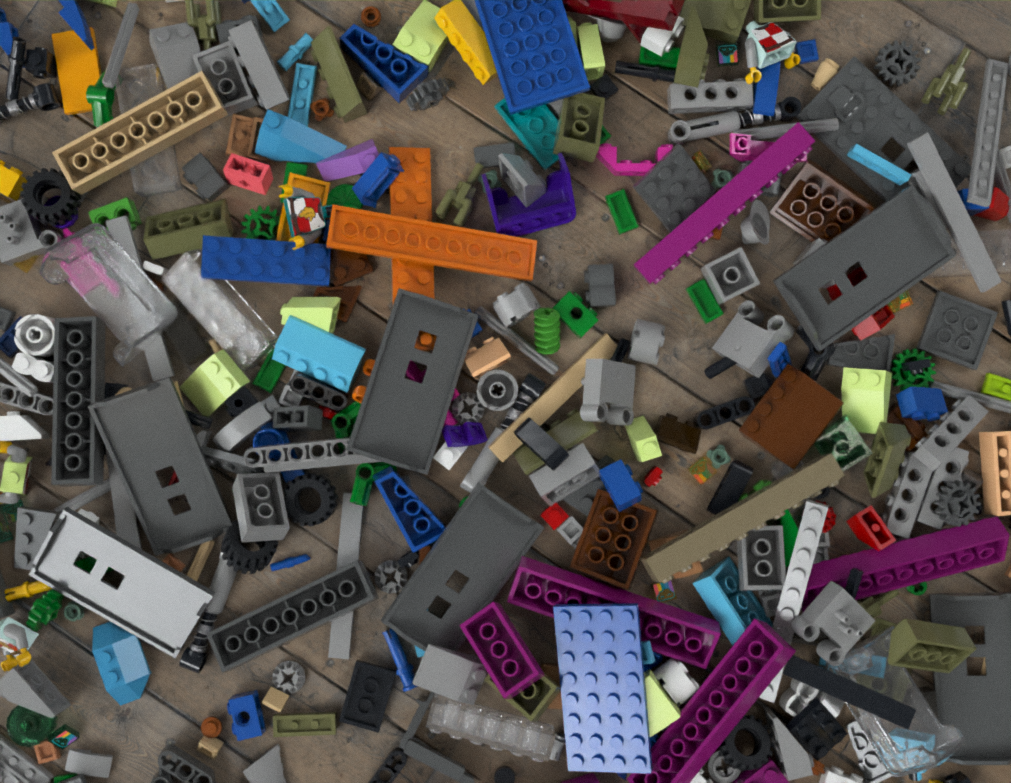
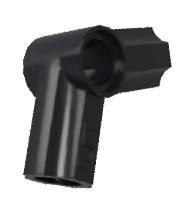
[796,324,835,381]

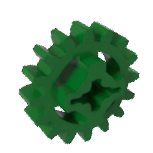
[241,206,280,241]
[890,348,936,391]
[26,589,64,632]

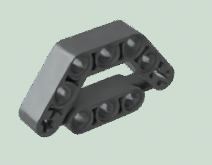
[151,745,216,783]

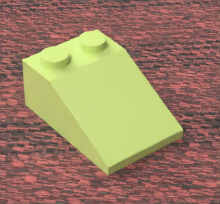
[393,0,449,72]
[179,349,250,417]
[841,367,892,434]

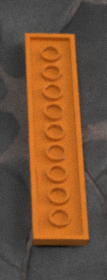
[388,147,436,351]
[326,204,537,282]

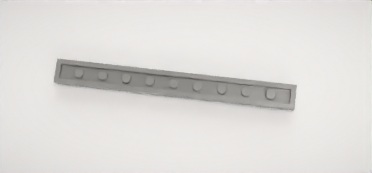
[759,499,829,703]

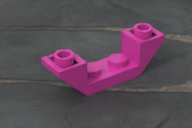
[730,133,807,163]
[596,143,673,176]

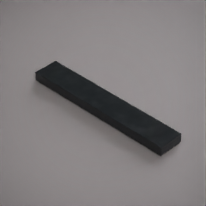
[783,655,916,730]

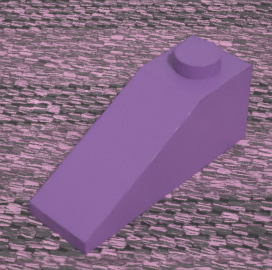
[316,139,379,182]

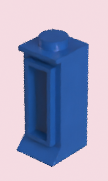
[352,152,404,208]

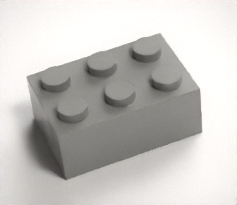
[529,443,600,506]
[232,472,290,542]
[737,526,786,591]

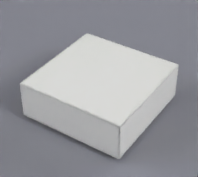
[142,261,170,278]

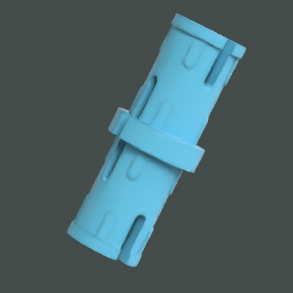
[277,33,313,71]

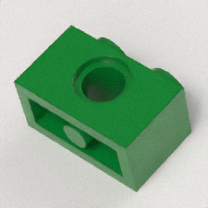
[552,291,598,339]

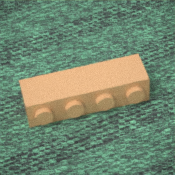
[979,431,1011,516]

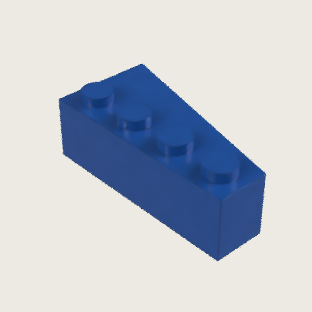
[339,24,428,104]
[372,466,447,553]

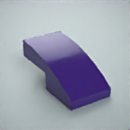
[442,422,488,447]

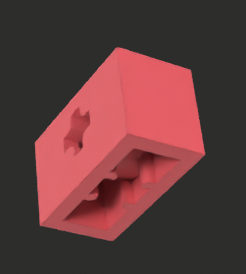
[223,153,273,195]

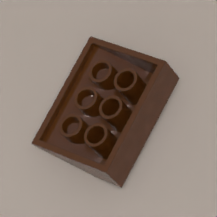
[769,158,876,242]
[739,364,844,470]
[569,489,659,590]

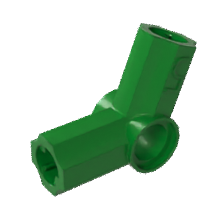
[86,69,121,128]
[331,401,361,453]
[350,462,397,506]

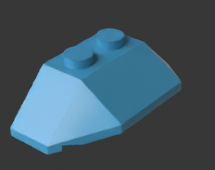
[92,621,151,706]

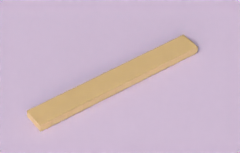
[488,333,617,463]

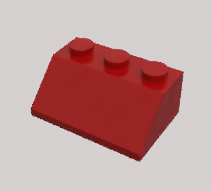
[827,266,895,341]

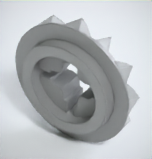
[452,392,485,424]
[374,560,408,594]
[272,661,305,694]
[708,749,741,783]

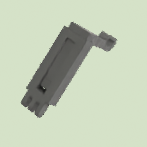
[399,691,474,783]

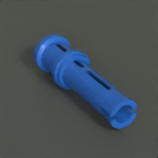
[382,628,417,692]

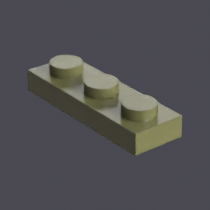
[273,712,337,737]

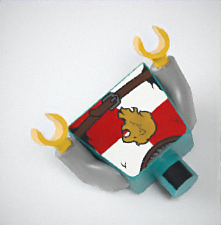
[278,184,332,250]

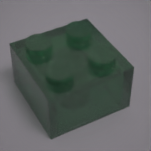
[814,415,873,472]

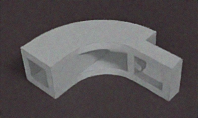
[212,395,281,453]

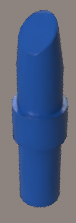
[270,554,311,572]

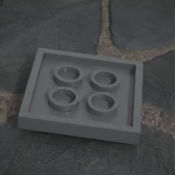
[632,144,716,232]
[916,291,998,371]

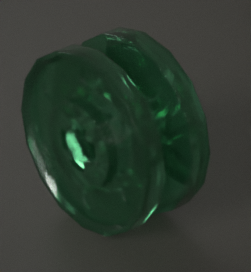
[6,705,57,747]

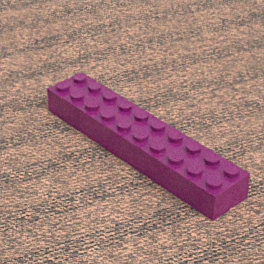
[633,122,815,285]
[801,516,1010,612]
[507,556,721,669]
[627,619,796,783]

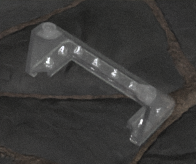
[39,223,178,367]
[825,625,967,777]

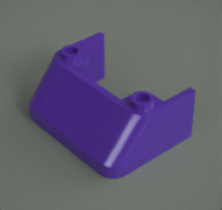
[481,152,576,237]

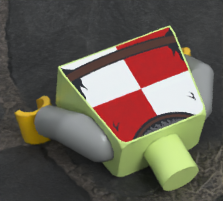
[0,441,33,504]

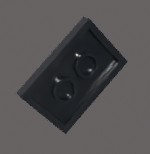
[339,659,396,733]
[785,697,848,761]

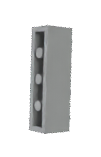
[228,20,291,110]

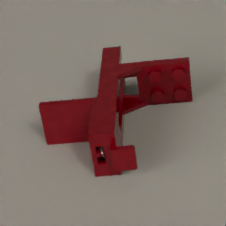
[562,0,685,44]

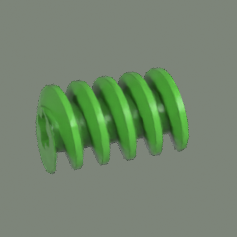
[533,308,560,354]

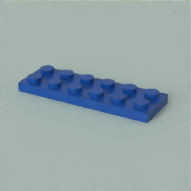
[201,235,331,287]

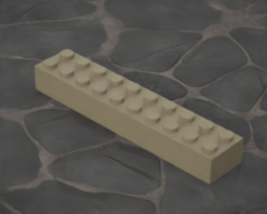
[640,453,845,584]

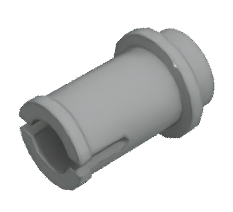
[547,732,566,761]

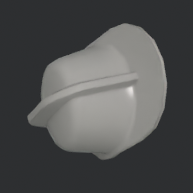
[588,15,627,42]
[740,200,770,245]

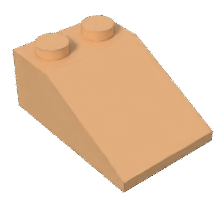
[464,337,511,380]

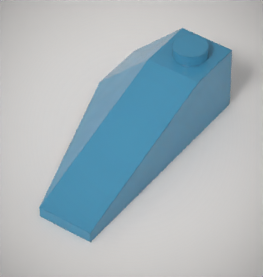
[255,109,347,164]

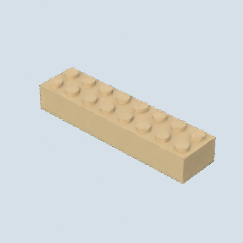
[52,71,228,195]

